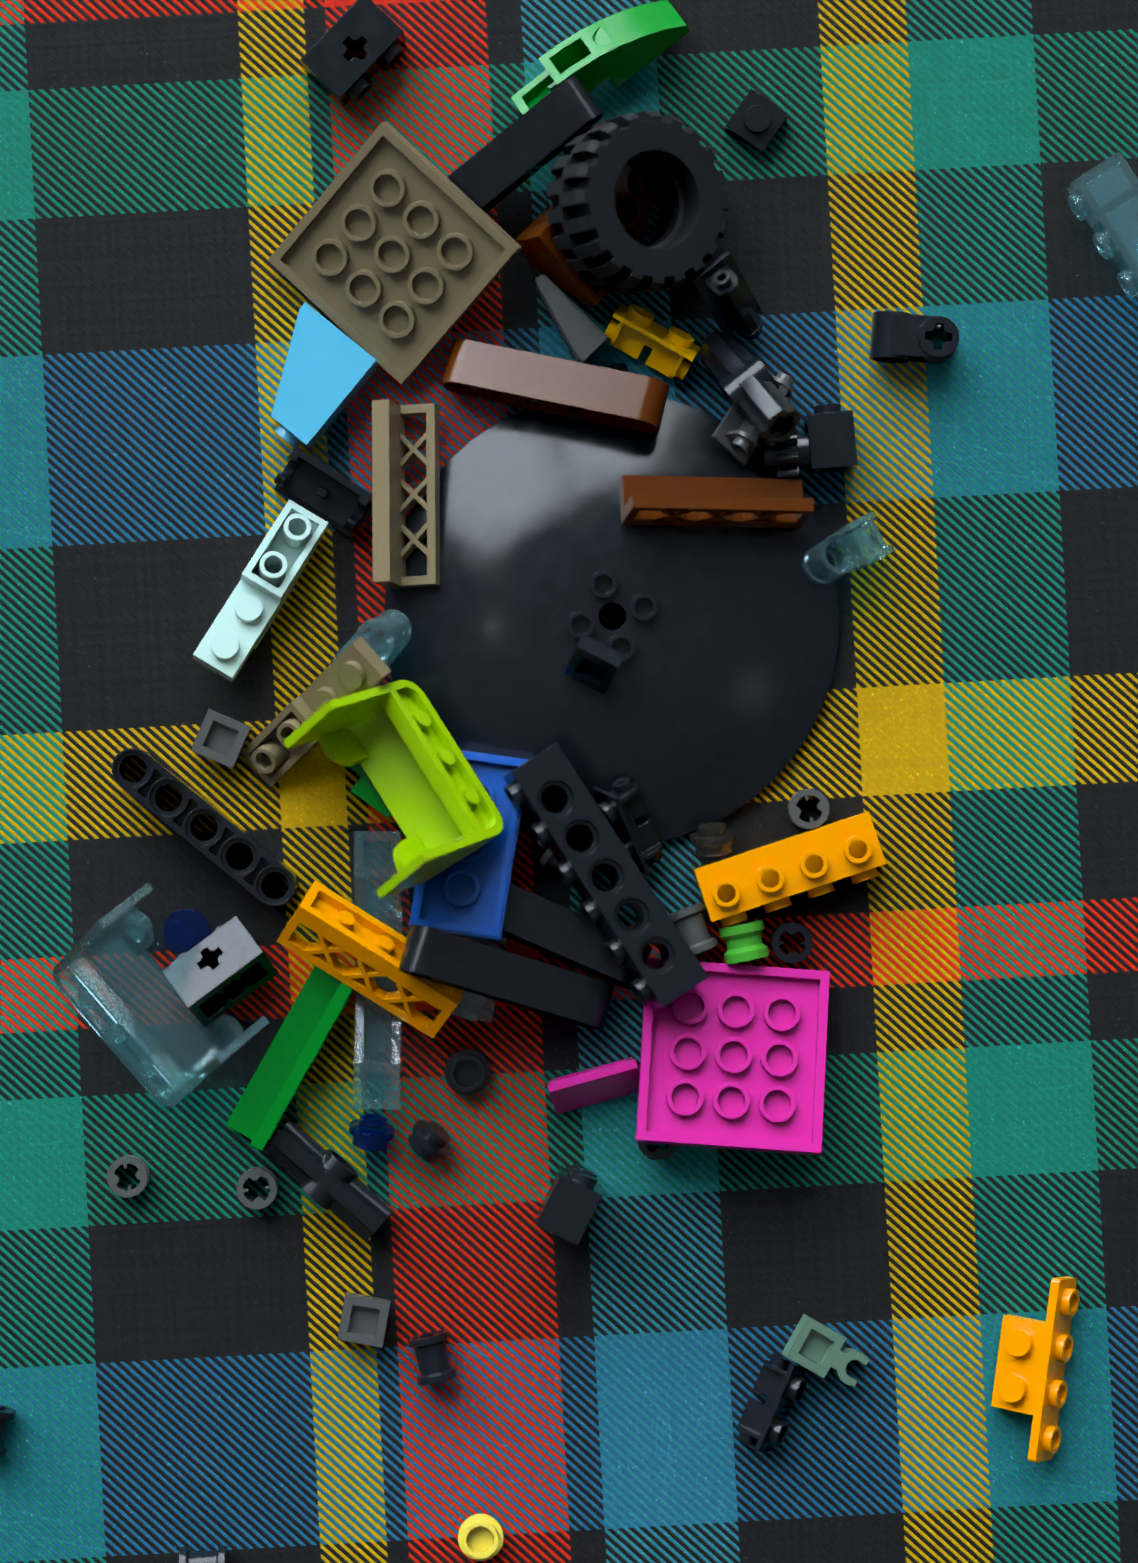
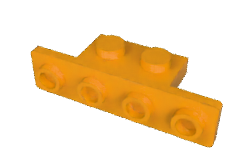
[991,1276,1080,1463]

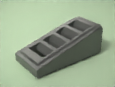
[535,274,606,364]

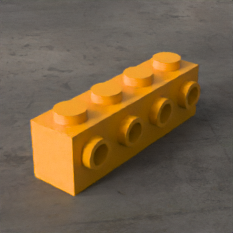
[693,812,886,927]

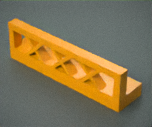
[277,880,464,1039]

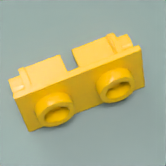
[604,304,701,380]

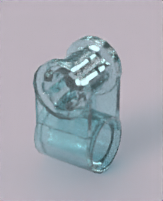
[803,511,895,585]
[329,609,412,668]

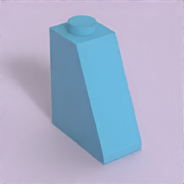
[271,302,379,450]

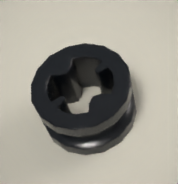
[770,922,813,964]

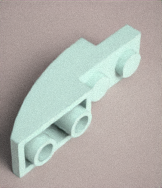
[193,499,328,682]

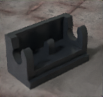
[274,446,372,538]

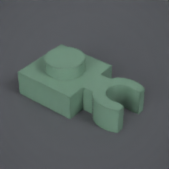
[781,1314,869,1386]

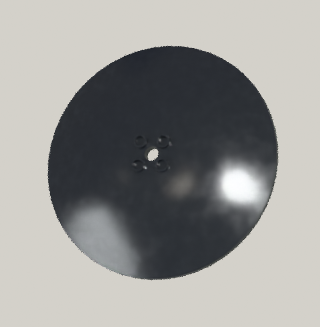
[384,399,840,846]

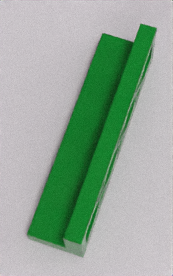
[226,966,354,1151]

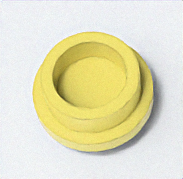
[458,1514,504,1561]

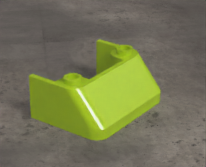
[283,680,503,899]

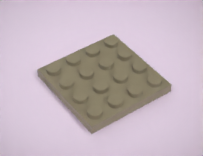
[268,121,522,385]

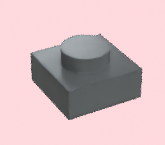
[191,709,252,769]
[337,1292,391,1348]

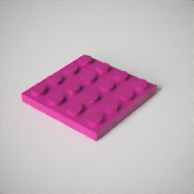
[635,958,830,1156]

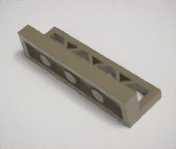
[372,399,440,589]

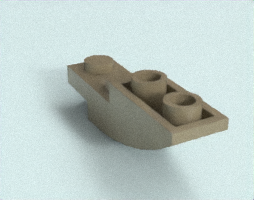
[241,636,391,787]

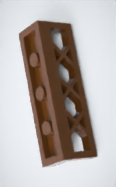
[619,475,814,529]

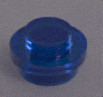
[163,909,210,954]
[349,1114,395,1151]

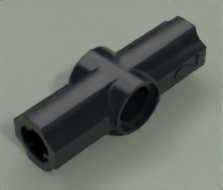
[697,331,801,442]
[264,1119,393,1240]

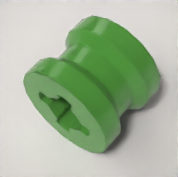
[718,919,770,964]

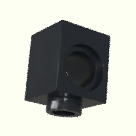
[804,404,858,474]

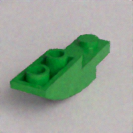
[511,0,691,115]

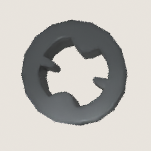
[788,789,830,829]
[107,1155,150,1198]
[236,1166,279,1210]

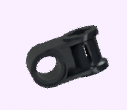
[870,311,960,364]

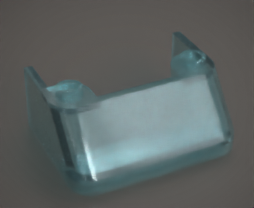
[53,882,270,1107]

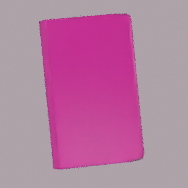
[547,1057,639,1113]

